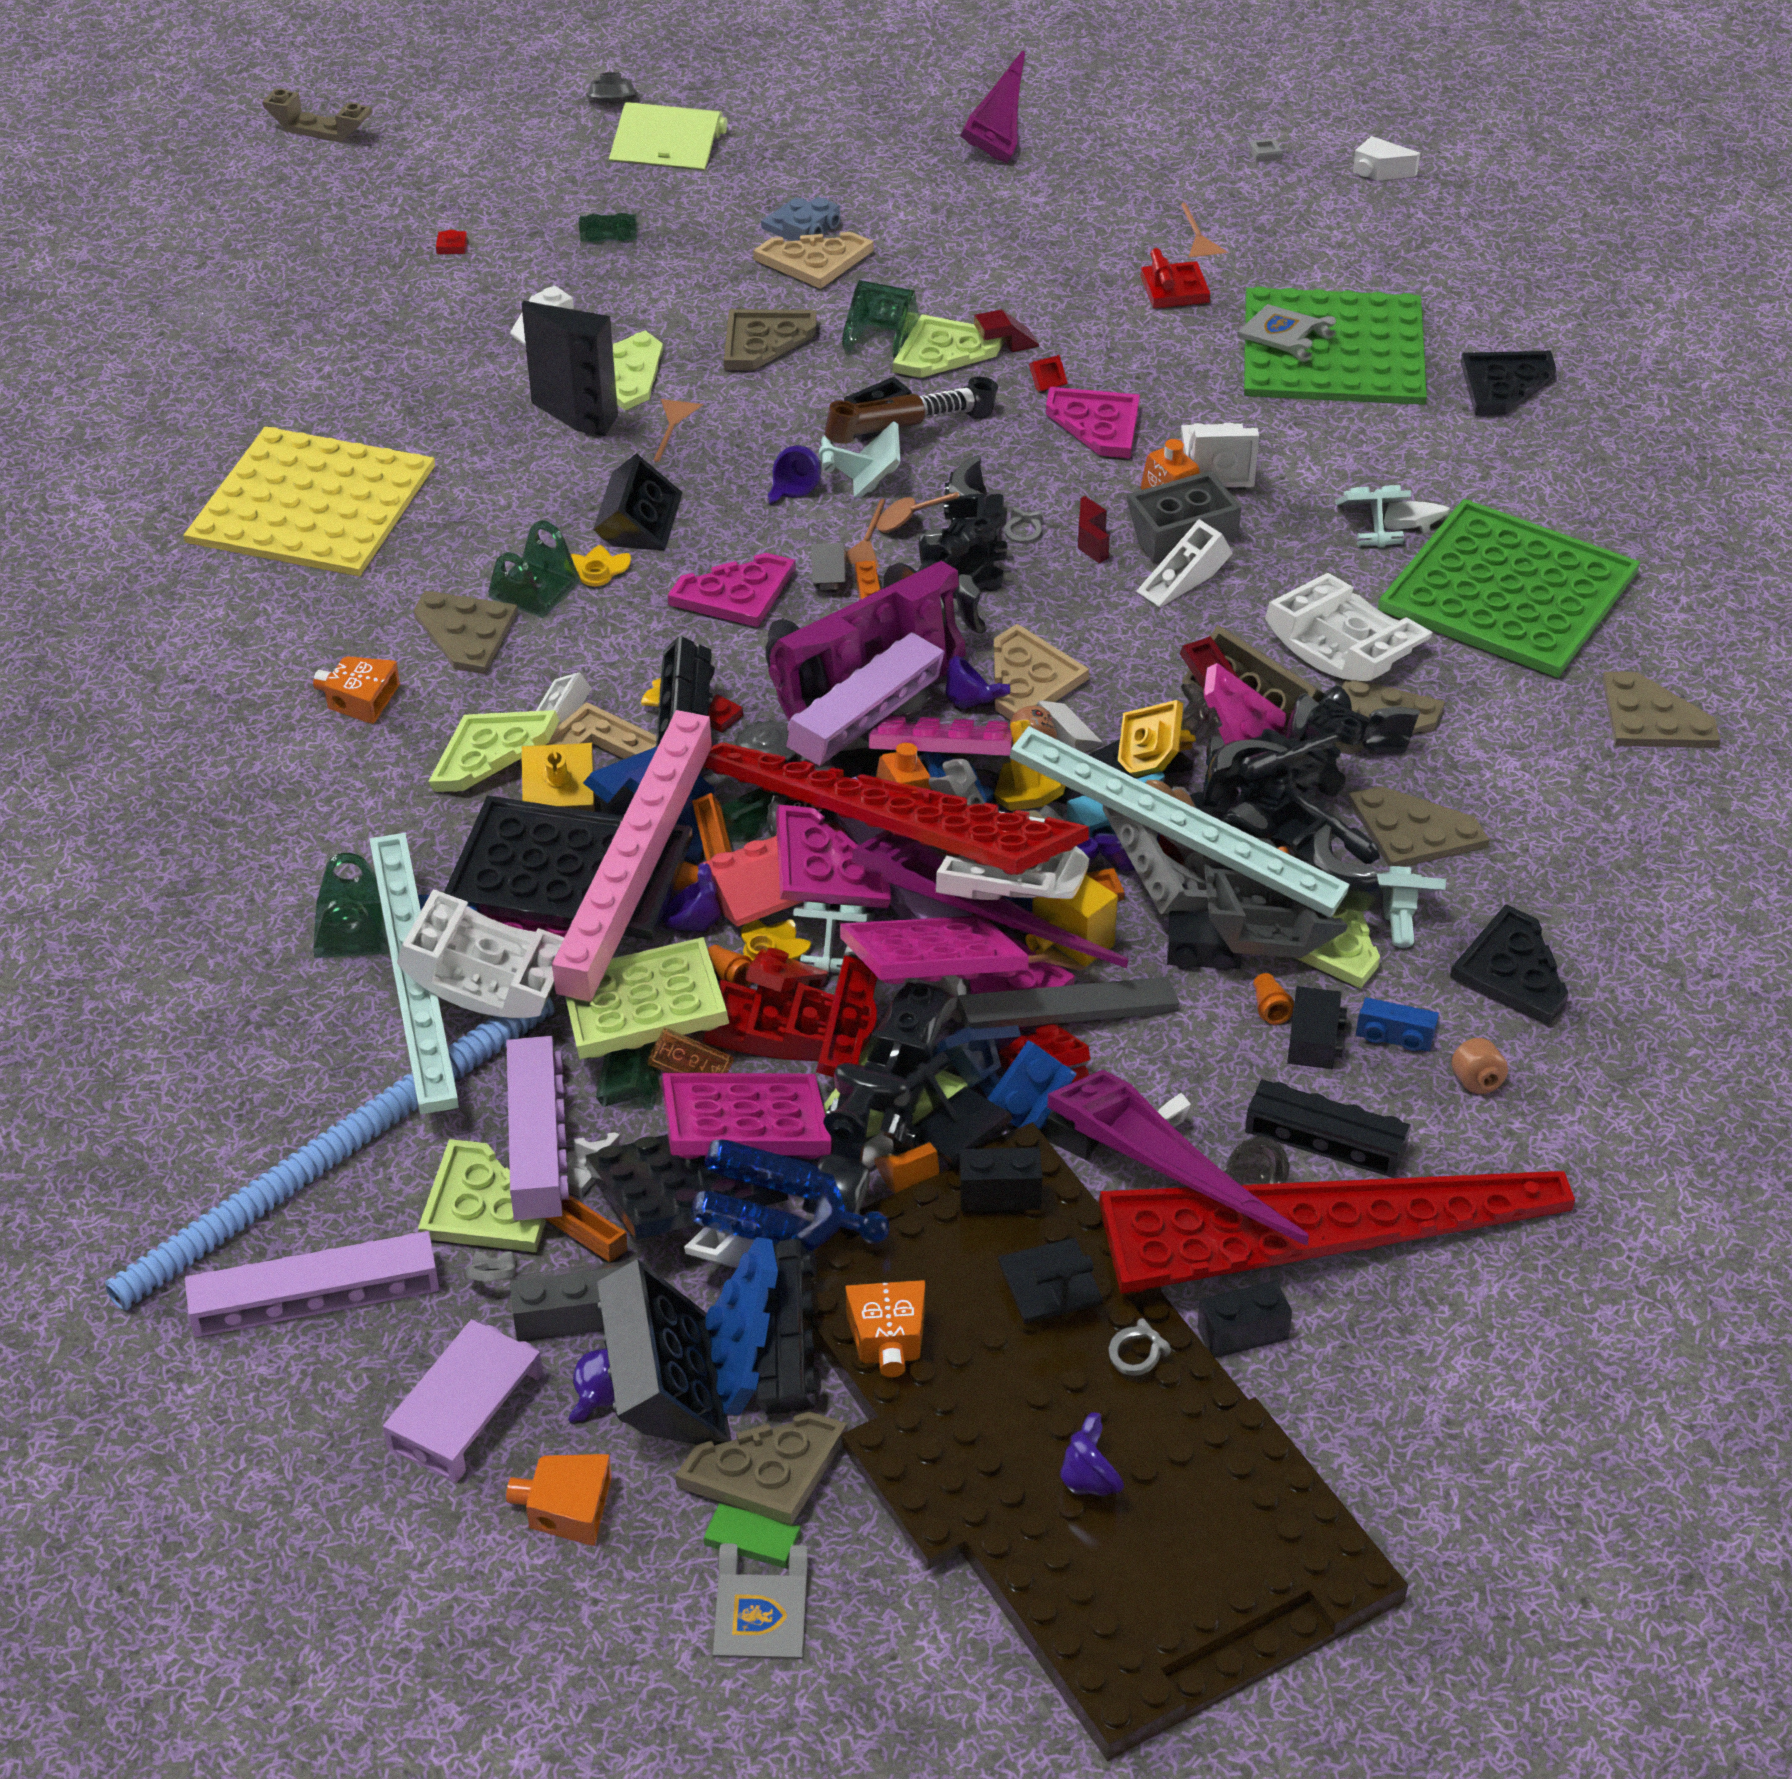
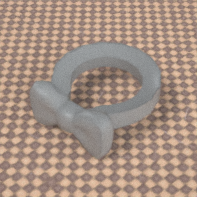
[1004,507,1044,544]
[466,1251,515,1281]
[1109,1318,1171,1376]

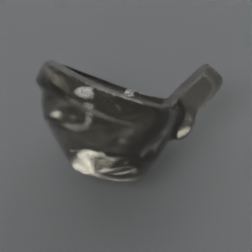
[1181,684,1220,739]
[1224,1136,1290,1185]

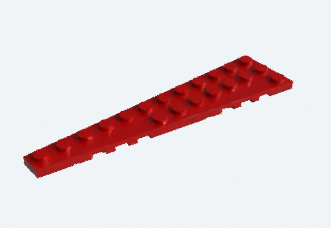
[703,742,1089,875]
[1099,1171,1575,1294]

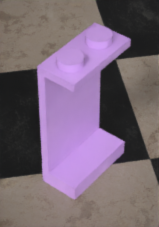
[383,1319,543,1483]

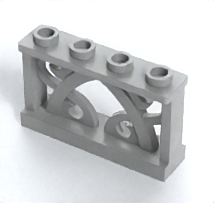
[1102,787,1209,914]

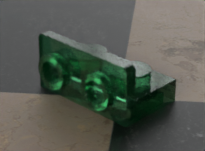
[579,213,637,242]
[721,787,779,842]
[596,1042,665,1110]

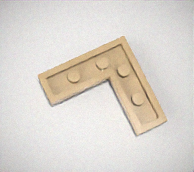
[521,702,656,762]

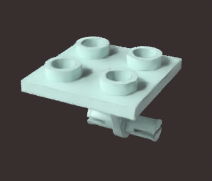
[819,421,900,498]
[1335,485,1411,548]
[793,901,875,976]

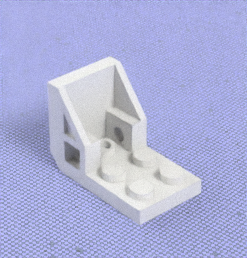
[1181,423,1259,489]

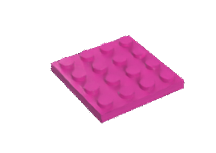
[869,715,1013,756]
[840,915,1029,984]
[662,1073,831,1159]

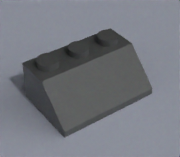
[1126,470,1242,562]
[510,1259,631,1342]

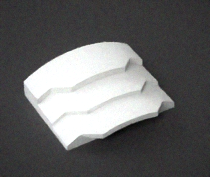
[1265,573,1433,681]
[936,812,1089,900]
[397,889,564,1018]

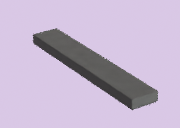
[957,977,1180,1029]

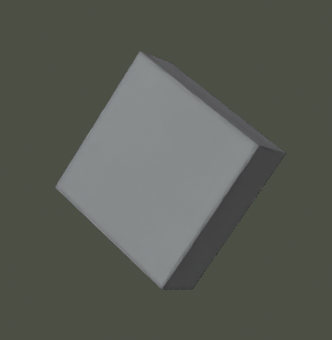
[1249,138,1283,162]

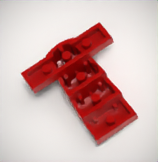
[703,955,877,1078]

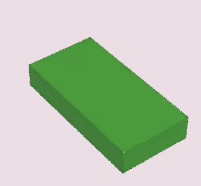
[704,1503,801,1569]

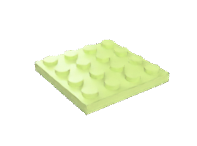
[565,937,729,1059]

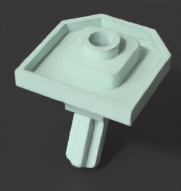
[1376,866,1446,948]

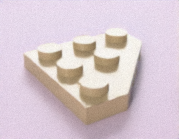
[753,232,874,289]
[994,624,1089,720]

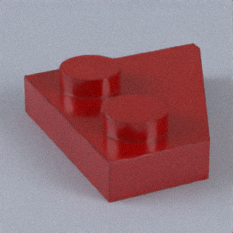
[745,948,828,992]

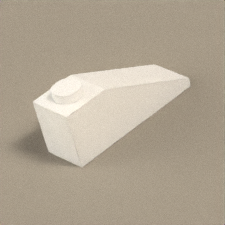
[1136,519,1232,608]

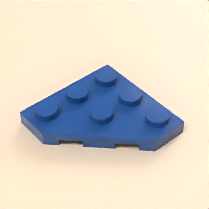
[706,1237,778,1415]

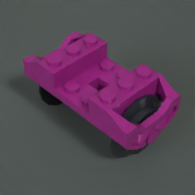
[765,561,966,721]

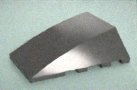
[1203,838,1348,958]

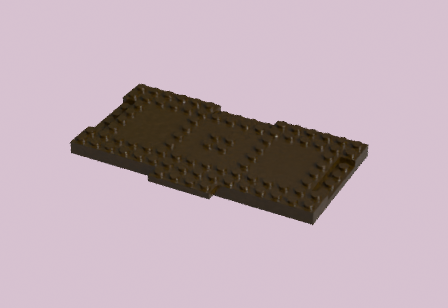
[771,1122,1408,1761]

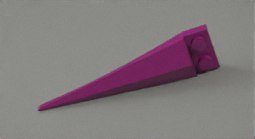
[960,51,1025,164]
[852,830,1129,969]
[1047,1069,1309,1246]

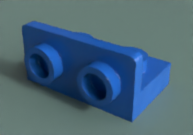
[1355,997,1439,1052]
[987,1040,1076,1130]

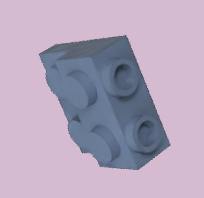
[761,197,841,241]

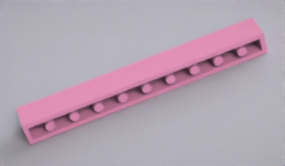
[552,710,712,1002]

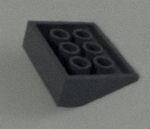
[521,301,618,436]
[597,1259,732,1446]

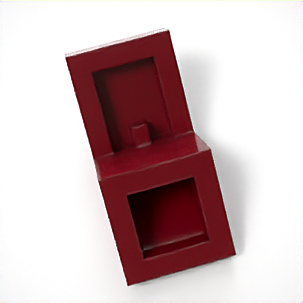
[974,309,1039,352]
[1078,496,1110,563]

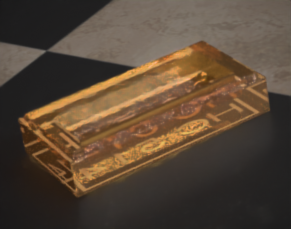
[647,1027,734,1073]

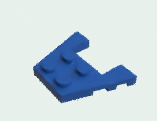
[583,746,715,865]

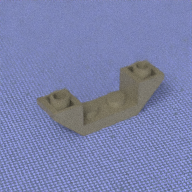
[262,88,372,143]

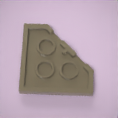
[724,309,817,370]
[413,590,518,674]
[1602,671,1720,748]
[1334,679,1445,755]
[1348,786,1490,867]
[675,1411,848,1526]

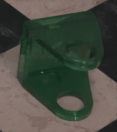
[842,280,919,360]
[488,520,579,618]
[313,853,389,958]

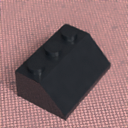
[593,453,683,551]

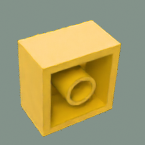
[521,743,596,812]
[1025,874,1118,967]

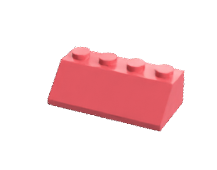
[700,821,847,927]

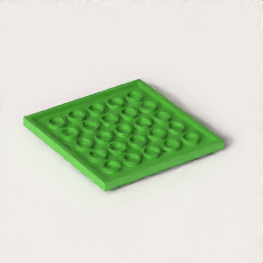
[1244,286,1427,405]
[1378,498,1640,678]

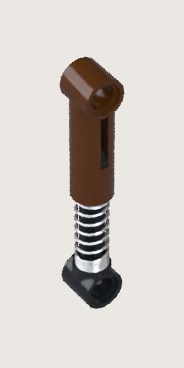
[824,376,998,444]

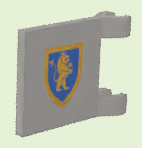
[1237,304,1336,362]
[713,1543,808,1659]

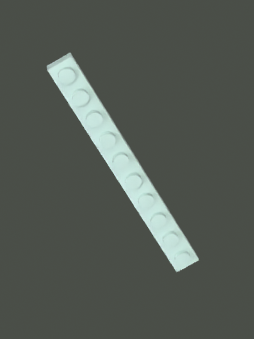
[1010,726,1350,918]
[369,833,459,1115]

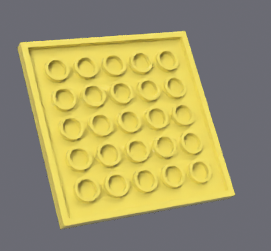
[183,427,435,577]

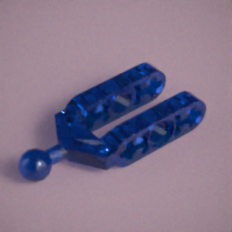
[689,1139,890,1252]

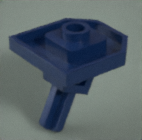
[931,1025,1021,1098]

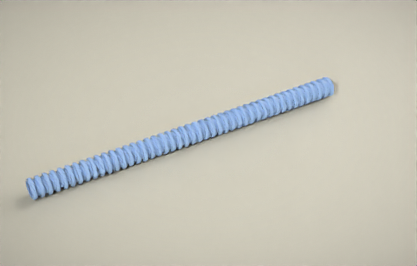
[105,996,554,1310]

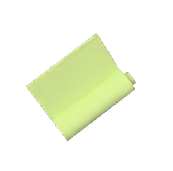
[609,102,727,170]

